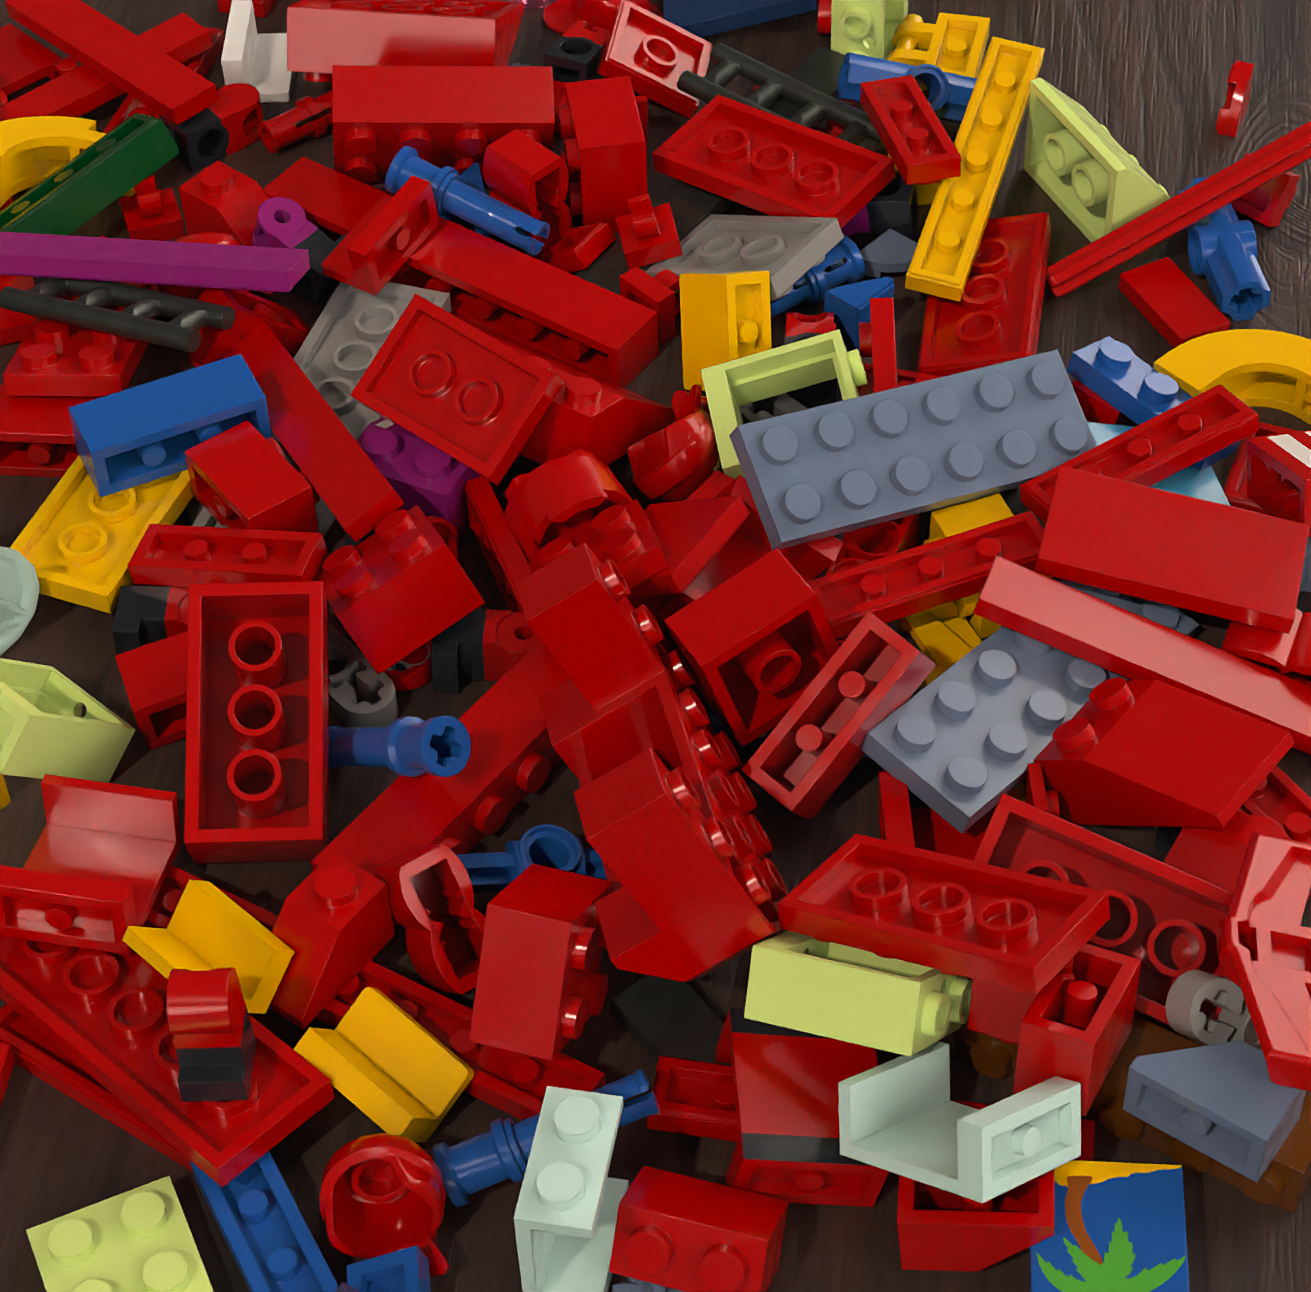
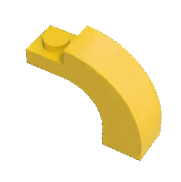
[0,116,135,208]
[1153,329,1311,425]

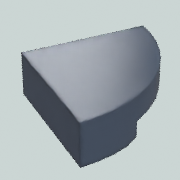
[860,228,918,278]

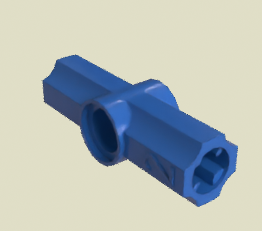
[836,52,977,125]
[1177,177,1271,321]

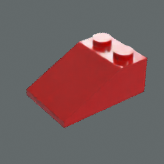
[1033,677,1295,828]

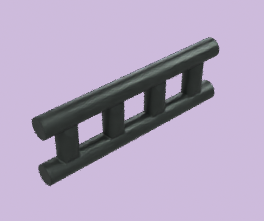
[677,43,884,146]
[0,277,235,353]

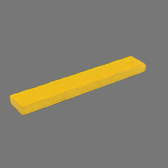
[905,36,1045,302]

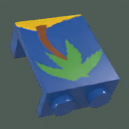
[1029,1160,1190,1292]

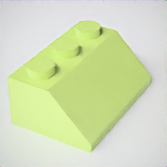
[1024,78,1170,243]

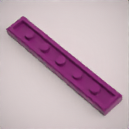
[0,232,310,292]

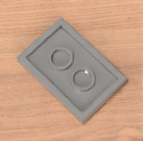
[645,214,844,301]

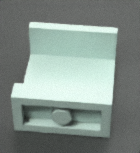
[838,1041,1081,1203]
[513,1086,629,1292]

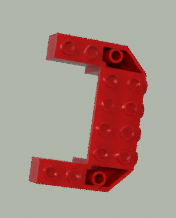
[515,542,788,982]

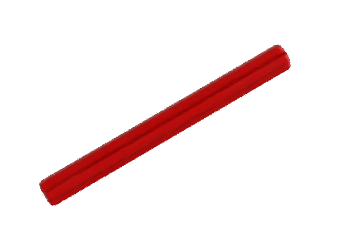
[1045,121,1311,298]

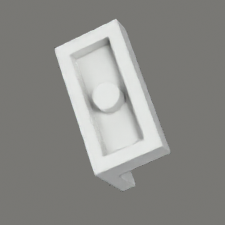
[221,0,294,103]

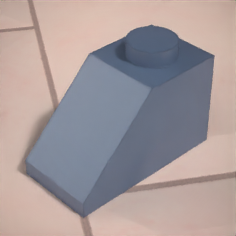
[1123,1040,1306,1183]

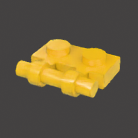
[886,12,990,90]

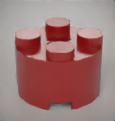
[505,449,633,563]

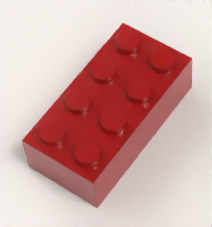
[332,65,555,184]
[184,581,329,864]
[973,793,1234,1032]

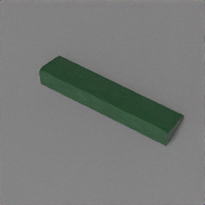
[0,113,179,276]

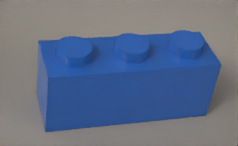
[68,354,272,497]

